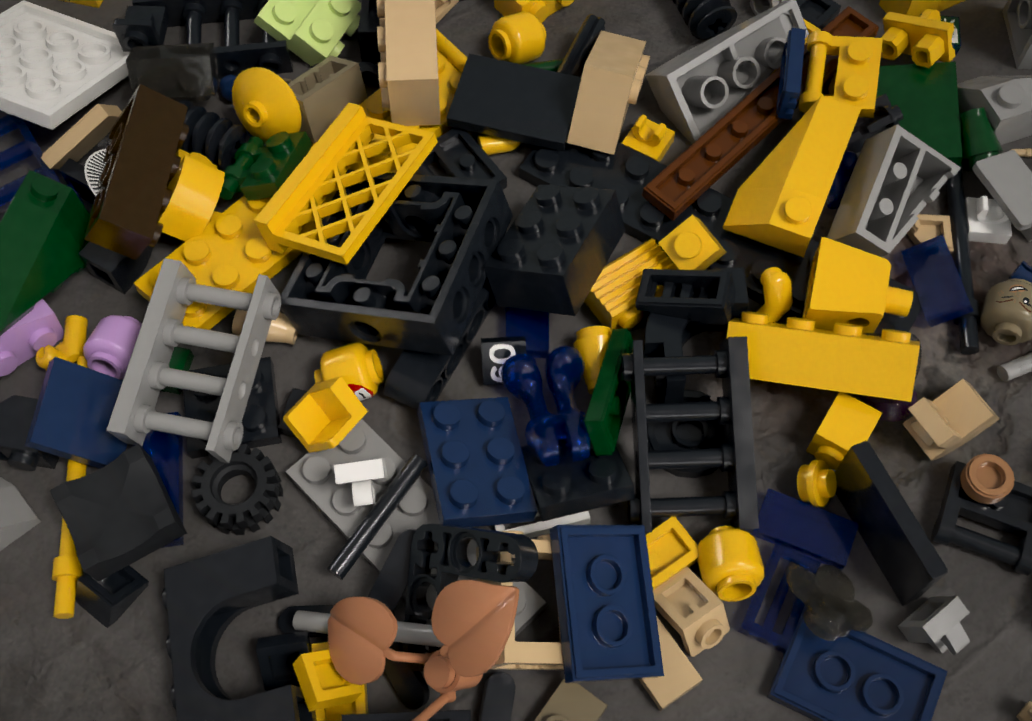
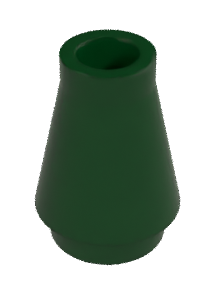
[960,107,1004,171]

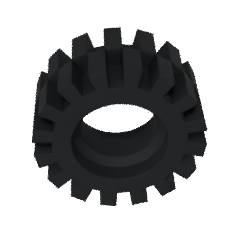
[191,444,283,535]

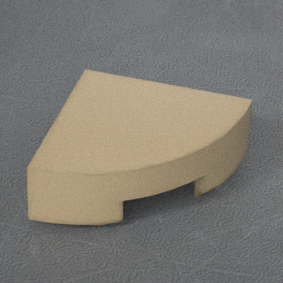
[907,214,954,259]

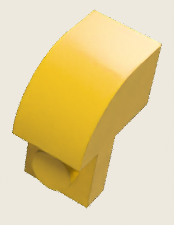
[157,148,225,242]

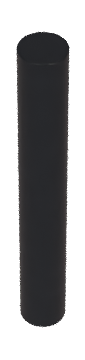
[327,454,428,580]

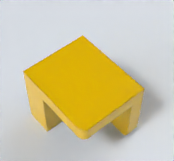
[283,376,368,453]

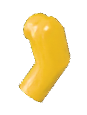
[756,267,793,323]
[36,315,88,371]

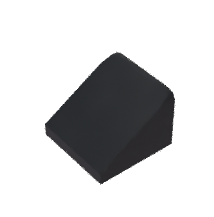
[75,565,149,628]

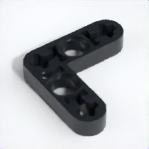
[402,524,538,672]

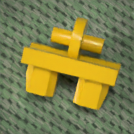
[881,9,956,68]

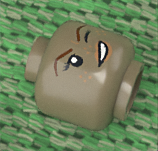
[980,278,1032,345]

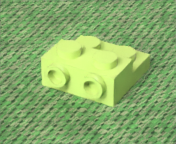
[254,0,361,66]

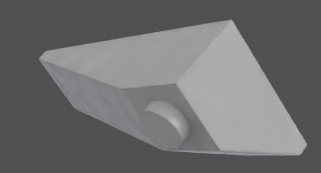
[645,0,809,144]
[957,75,1032,145]

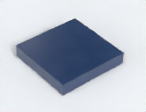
[25,357,127,469]

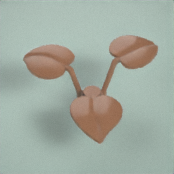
[328,579,519,721]

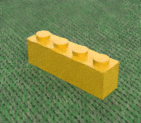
[727,311,920,402]

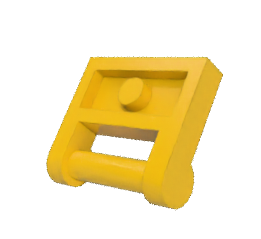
[799,31,883,118]

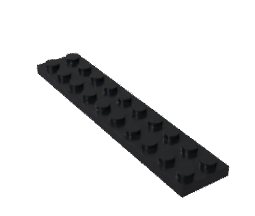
[519,142,928,336]

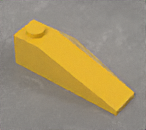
[723,96,862,258]

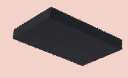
[446,53,581,152]
[835,440,948,606]

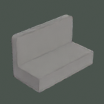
[972,150,1032,242]

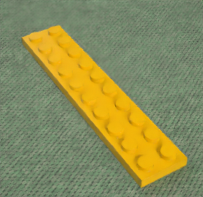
[134,50,462,330]

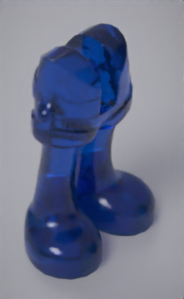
[501,346,590,466]

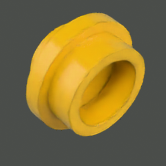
[797,460,837,507]

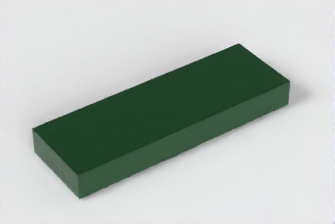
[584,328,633,456]

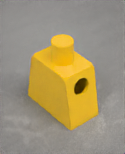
[802,237,913,335]

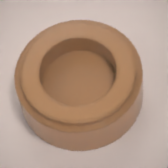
[960,454,1015,504]

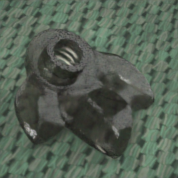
[785,562,873,641]

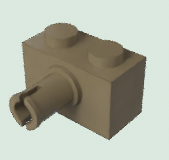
[283,56,368,143]

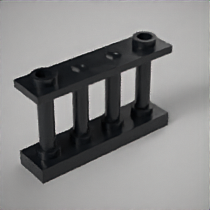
[129,0,293,87]
[621,336,759,532]

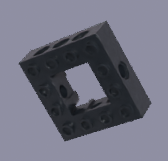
[281,170,513,356]

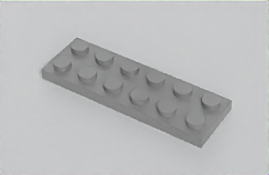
[285,419,546,637]

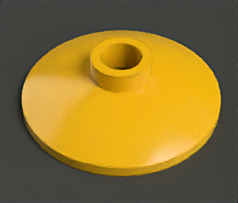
[232,67,302,144]

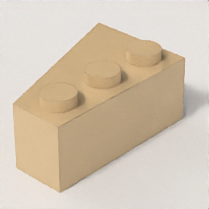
[567,30,650,155]

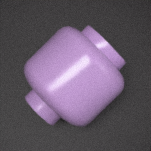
[83,315,142,380]

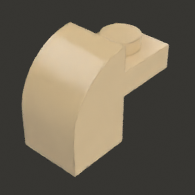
[902,379,1000,460]

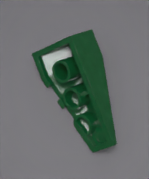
[0,170,90,336]

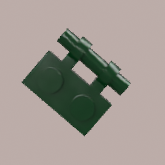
[220,131,313,201]

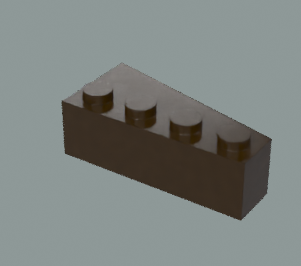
[84,84,189,260]

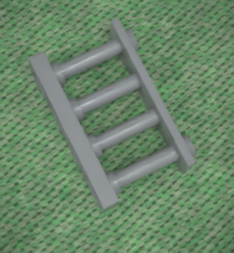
[106,258,281,463]

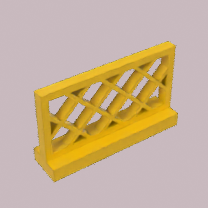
[253,103,438,265]

